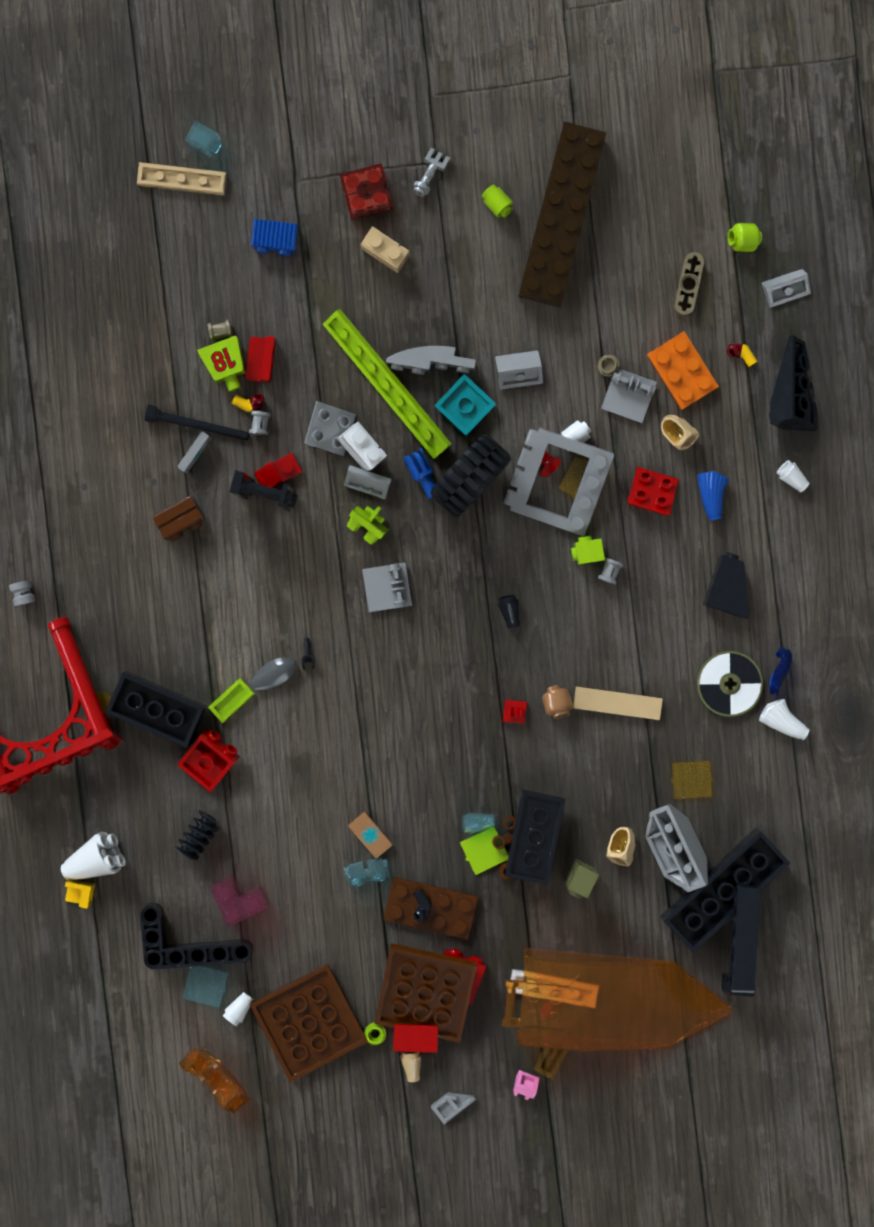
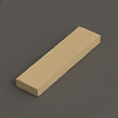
[137,162,227,196]
[573,686,663,720]

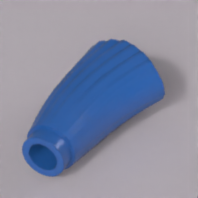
[697,471,730,521]

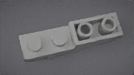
[386,346,476,375]

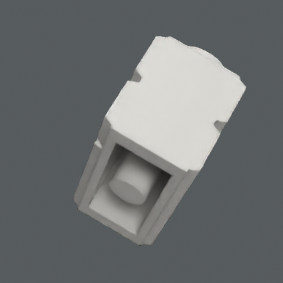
[337,422,387,471]

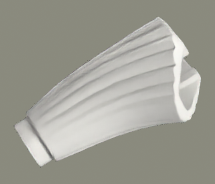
[759,699,810,740]

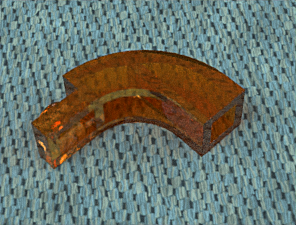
[179,1049,250,1114]

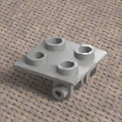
[601,369,657,423]
[304,401,356,456]
[362,563,412,612]

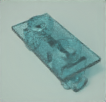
[344,858,390,886]

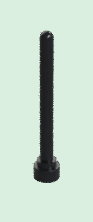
[145,404,250,440]

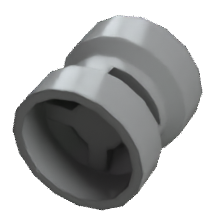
[9,580,36,607]

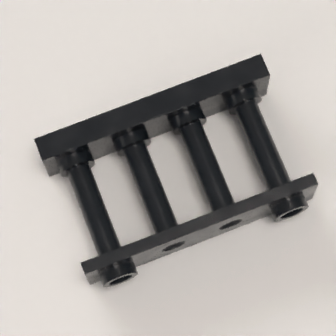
[229,470,298,512]

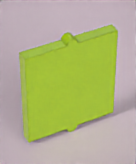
[460,826,508,875]

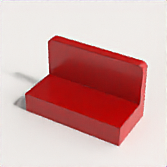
[245,336,276,383]
[393,1024,438,1053]

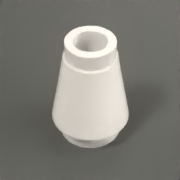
[777,460,810,492]
[223,992,254,1026]

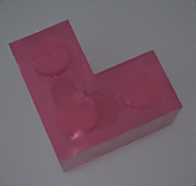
[210,874,270,927]

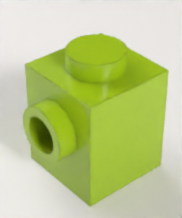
[571,536,605,565]

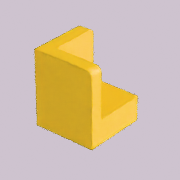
[65,879,95,909]

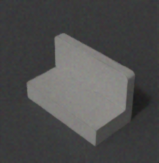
[495,351,543,390]

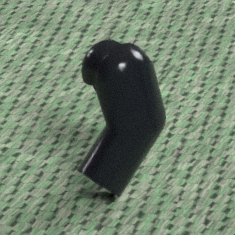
[413,888,432,922]

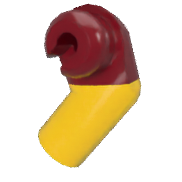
[727,343,758,367]
[232,393,265,413]

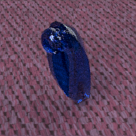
[769,647,793,697]

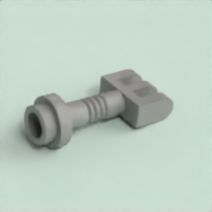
[413,147,451,197]

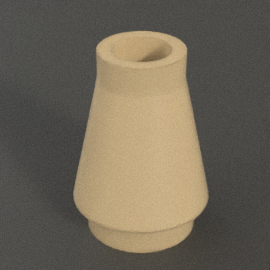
[400,1052,422,1082]

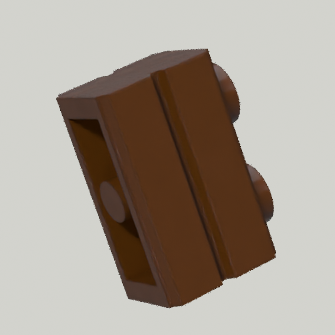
[152,496,206,542]

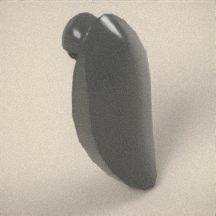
[251,657,296,690]

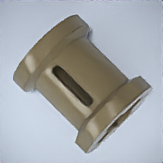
[207,319,233,343]

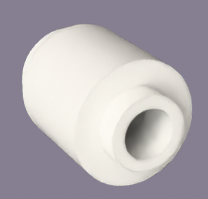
[561,420,591,452]

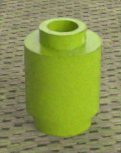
[481,184,513,218]

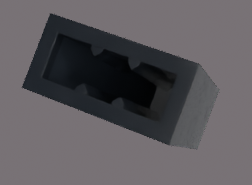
[703,552,749,619]

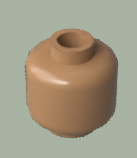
[542,685,573,719]

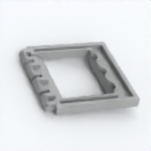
[503,427,614,536]

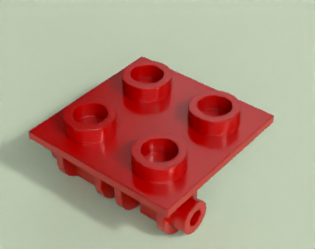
[626,466,679,516]

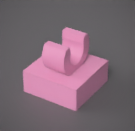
[513,1070,539,1100]

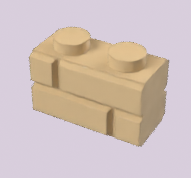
[360,226,410,273]

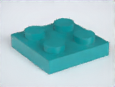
[434,374,496,436]

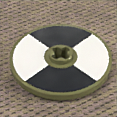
[697,651,763,717]

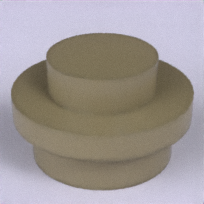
[598,355,620,377]

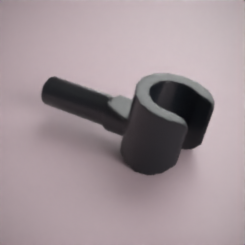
[302,638,315,670]

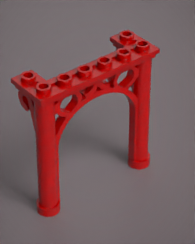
[0,617,124,795]

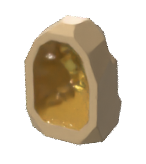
[661,415,699,450]
[606,827,636,867]

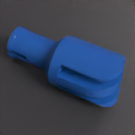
[403,448,436,499]

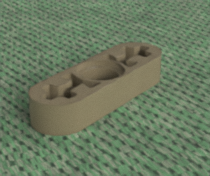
[674,252,704,316]

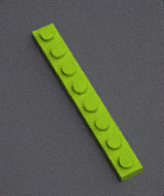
[323,309,451,459]

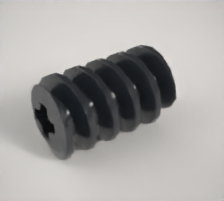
[175,810,220,860]

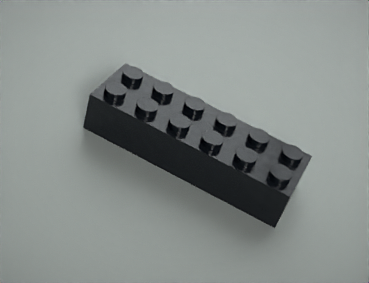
[660,828,790,953]

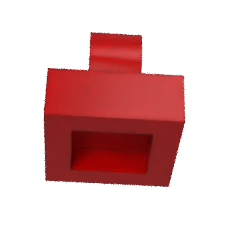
[503,699,527,724]

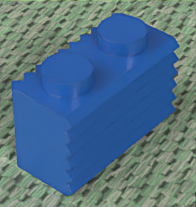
[251,219,299,257]

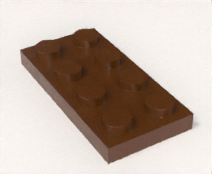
[383,876,478,939]

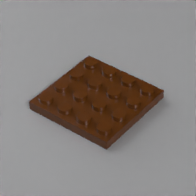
[375,943,478,1043]
[250,963,368,1082]

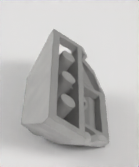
[645,804,708,892]

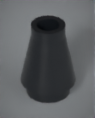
[497,594,520,628]

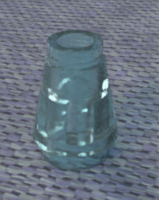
[462,812,495,834]

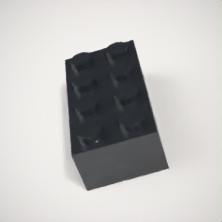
[105,671,207,748]

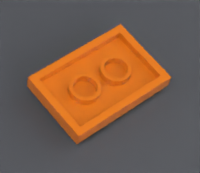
[646,331,719,410]

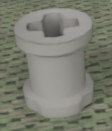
[249,411,271,436]
[598,558,623,585]

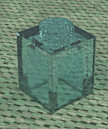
[185,121,222,158]

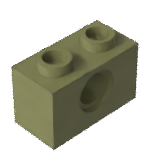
[565,859,599,899]

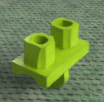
[347,506,389,545]

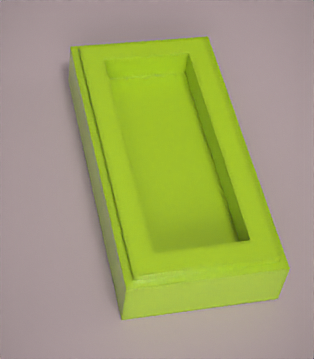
[208,678,255,723]

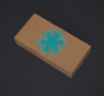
[348,811,393,859]

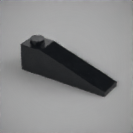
[769,335,817,431]

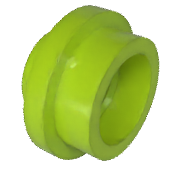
[364,1022,386,1045]

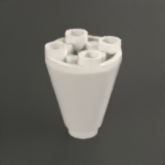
[61,832,126,880]

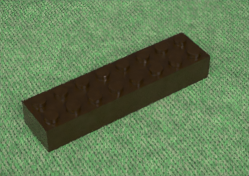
[518,121,607,308]

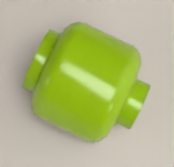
[728,223,762,252]

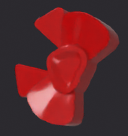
[540,450,561,477]

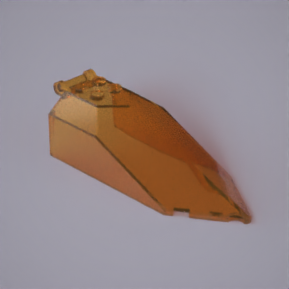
[502,948,732,1051]

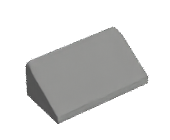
[762,269,811,308]

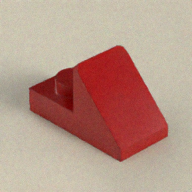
[254,453,303,488]

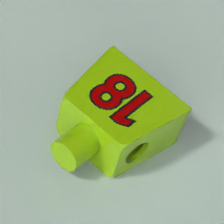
[197,336,245,392]

